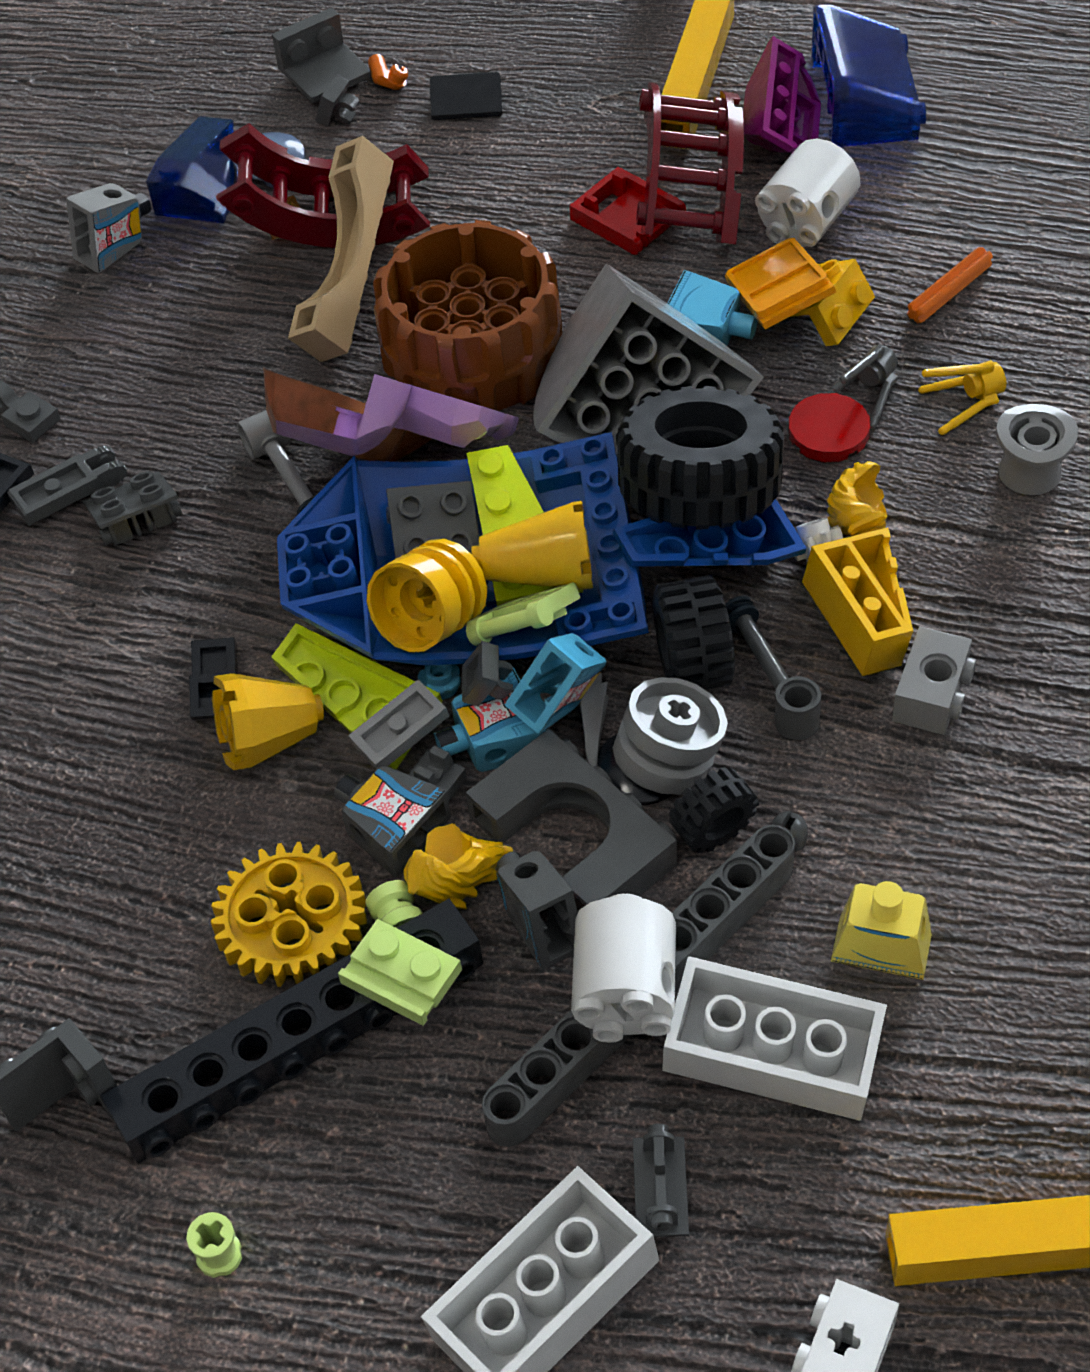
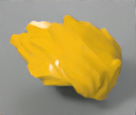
[826,461,887,536]
[404,823,513,910]

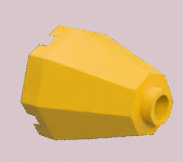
[212,673,324,771]

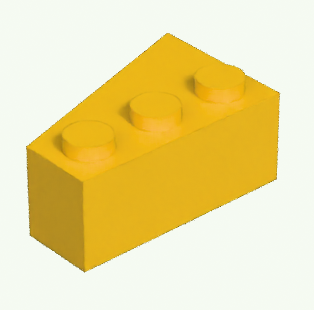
[802,527,913,676]

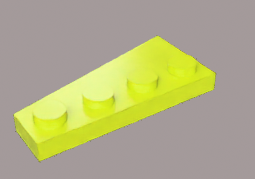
[466,445,583,606]
[271,623,443,770]

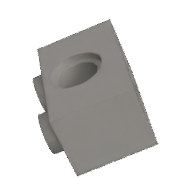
[892,626,977,735]

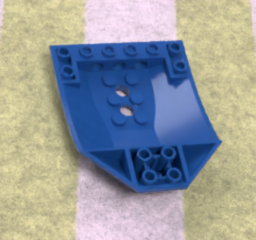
[277,432,649,665]

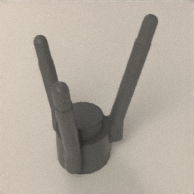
[826,344,898,431]

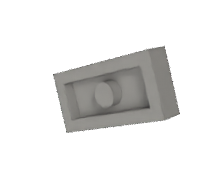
[348,679,449,770]

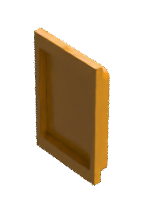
[725,238,836,330]

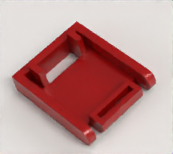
[569,167,686,255]

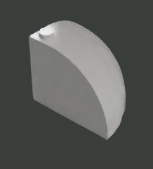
[533,263,764,454]

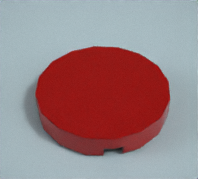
[788,393,870,462]

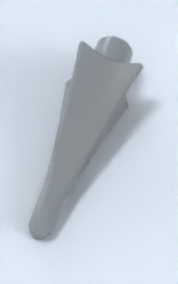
[579,672,609,767]

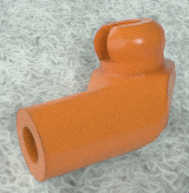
[368,54,408,90]

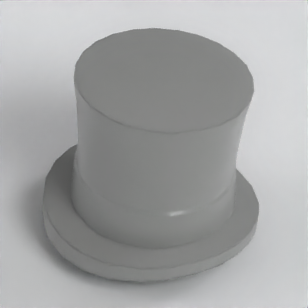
[995,404,1078,495]

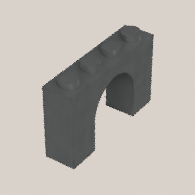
[466,729,677,914]

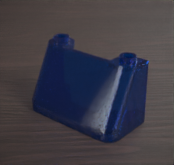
[811,3,926,147]

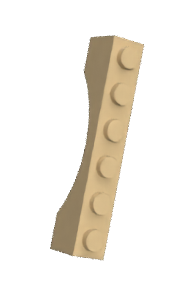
[288,136,394,362]

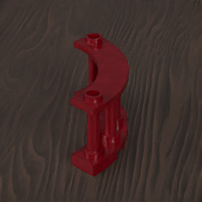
[636,82,744,244]
[216,123,430,248]

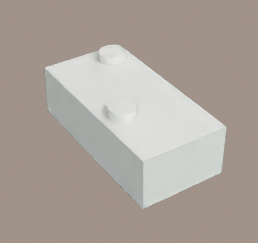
[662,956,887,1121]
[421,1166,660,1372]

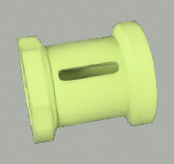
[186,1212,242,1278]

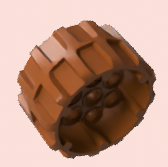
[373,220,563,411]

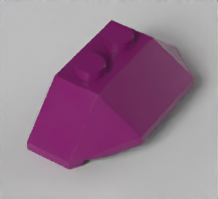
[743,36,821,153]

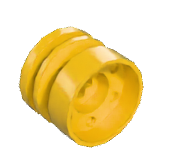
[367,539,487,652]

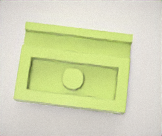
[338,919,462,1026]

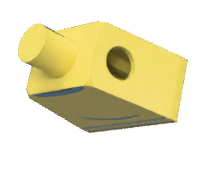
[831,881,932,980]

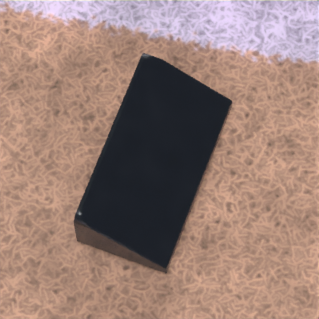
[430,72,503,120]

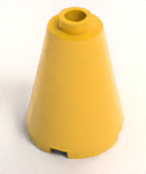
[471,501,593,590]

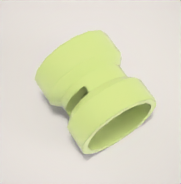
[365,880,422,928]

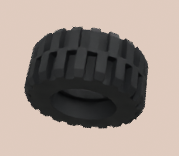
[618,386,784,530]

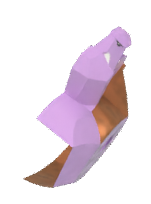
[263,368,519,462]

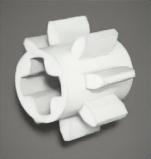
[795,518,843,562]

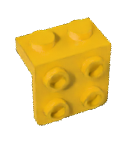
[790,259,875,346]

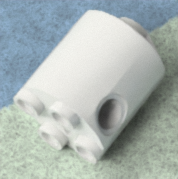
[755,138,861,247]
[571,894,676,1043]

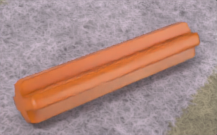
[907,247,993,323]

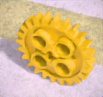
[211,842,367,987]

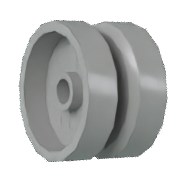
[613,677,728,795]

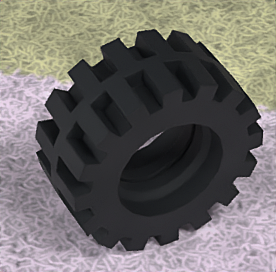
[669,767,759,853]

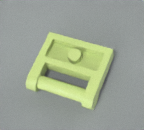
[466,582,581,646]

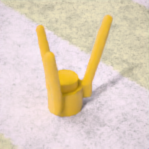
[918,360,1006,435]

